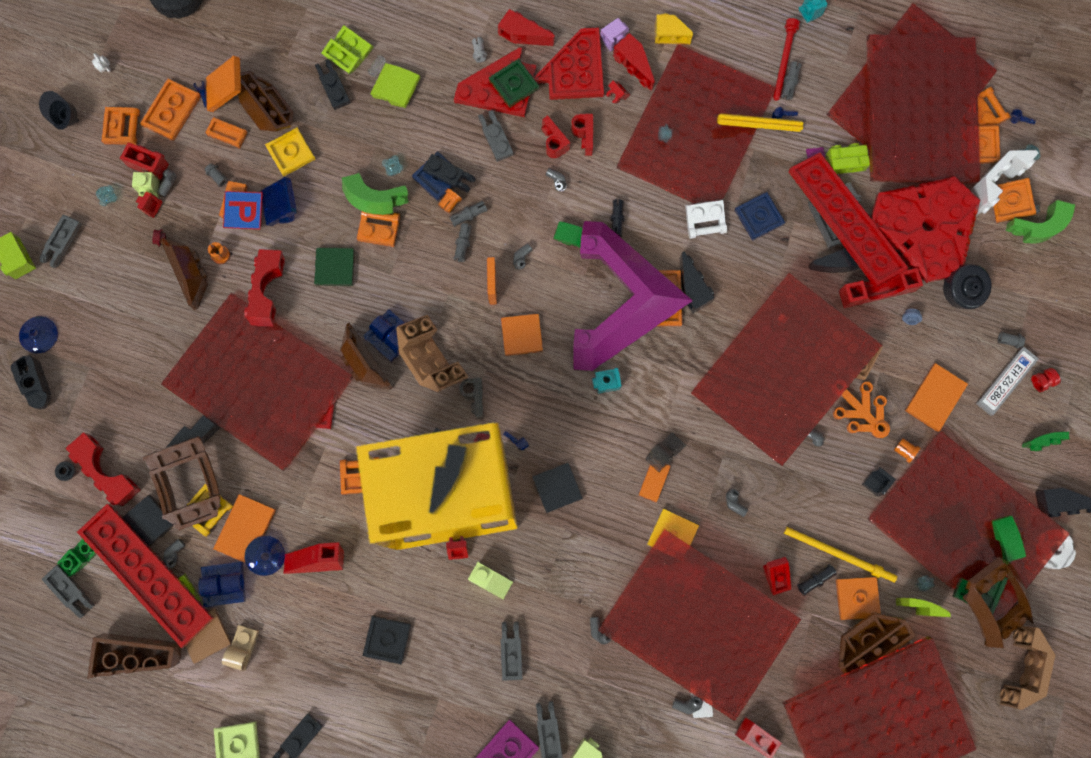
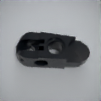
[11,355,52,410]

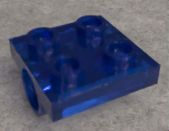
[260,177,297,226]
[363,309,404,363]
[198,562,246,607]

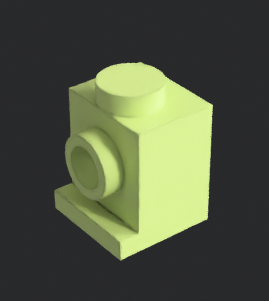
[132,172,160,198]

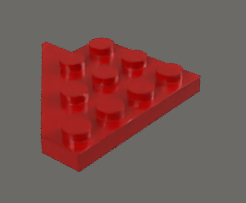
[534,27,604,100]
[454,47,536,117]

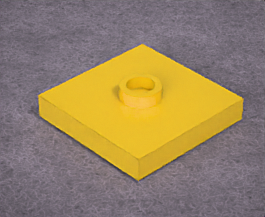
[265,128,316,177]
[647,509,699,562]

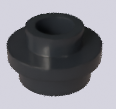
[55,461,76,481]

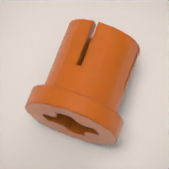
[438,188,462,213]
[208,242,230,264]
[894,438,921,463]

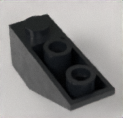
[679,251,715,314]
[1035,488,1091,518]

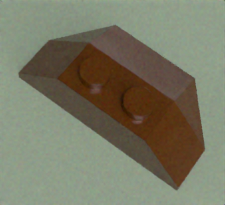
[238,70,294,132]
[160,238,208,310]
[340,322,393,390]
[838,612,916,683]

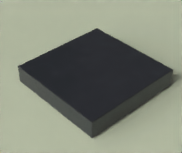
[532,463,583,513]
[362,616,411,665]

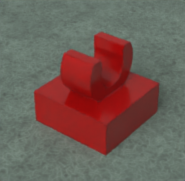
[606,80,630,104]
[135,192,163,218]
[446,536,468,560]

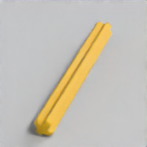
[717,113,804,132]

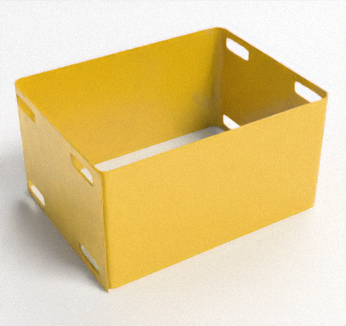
[356,423,518,550]

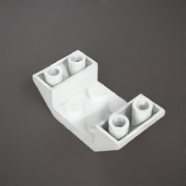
[971,150,1039,216]

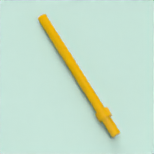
[784,526,897,583]

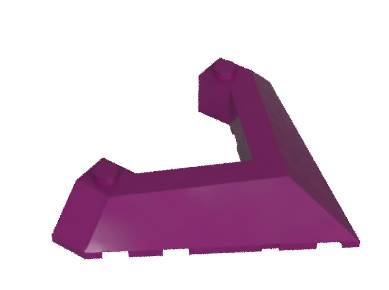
[573,221,693,371]

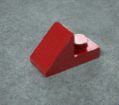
[763,557,792,595]

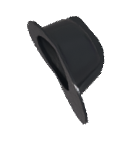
[39,91,80,130]

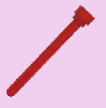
[773,18,800,101]

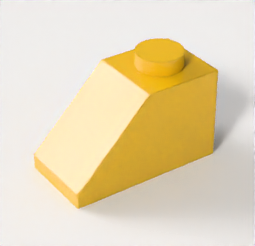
[655,13,693,44]

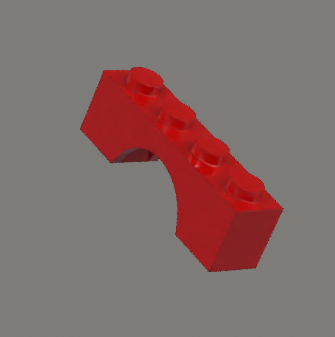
[244,249,285,327]
[839,268,923,308]
[65,432,141,506]

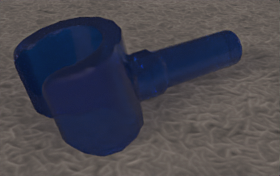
[194,81,207,108]
[772,107,798,119]
[1010,109,1036,125]
[503,431,529,451]

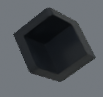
[862,467,896,497]

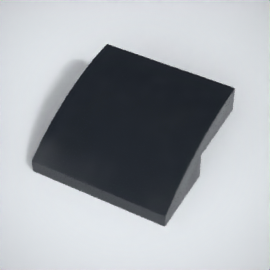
[123,495,173,547]

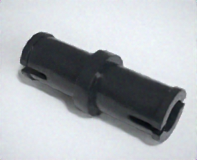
[610,199,625,237]
[797,564,837,596]

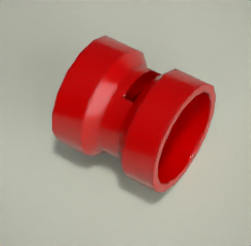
[1031,368,1061,392]

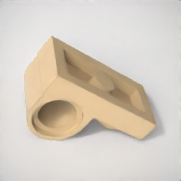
[222,625,259,671]

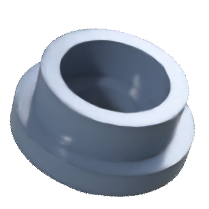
[902,309,922,325]

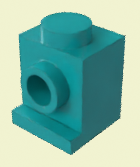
[798,0,828,23]
[592,368,622,394]

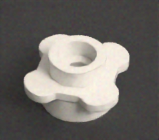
[92,53,111,72]

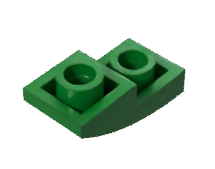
[553,221,583,248]
[1022,432,1069,452]
[992,515,1026,562]
[57,539,97,577]

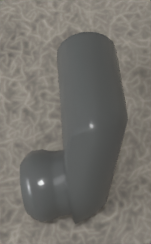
[546,167,567,192]
[726,489,748,517]

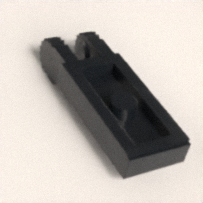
[315,59,351,110]
[423,154,476,193]
[272,713,324,758]

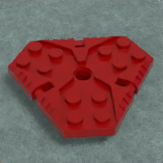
[871,176,980,283]

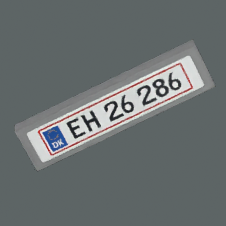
[976,347,1039,416]

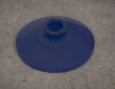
[19,316,58,354]
[244,536,285,576]

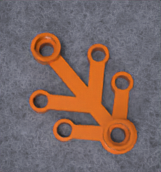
[829,379,890,438]

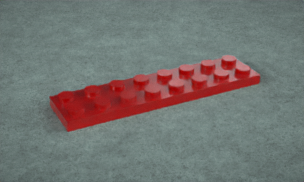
[789,153,908,288]
[77,504,214,648]

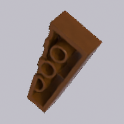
[87,633,182,679]

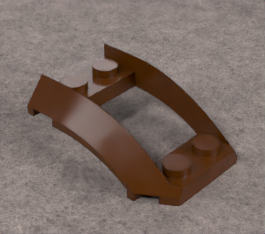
[142,436,221,530]
[963,557,1034,648]

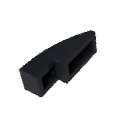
[808,248,861,273]
[165,415,221,448]
[429,444,468,515]

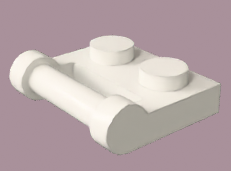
[685,200,727,239]

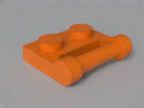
[962,87,1011,126]
[101,107,140,145]
[357,211,400,247]
[340,457,380,495]

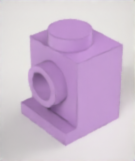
[600,18,629,52]

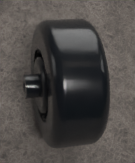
[943,264,992,310]

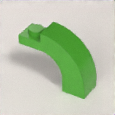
[342,173,408,215]
[1006,200,1075,244]

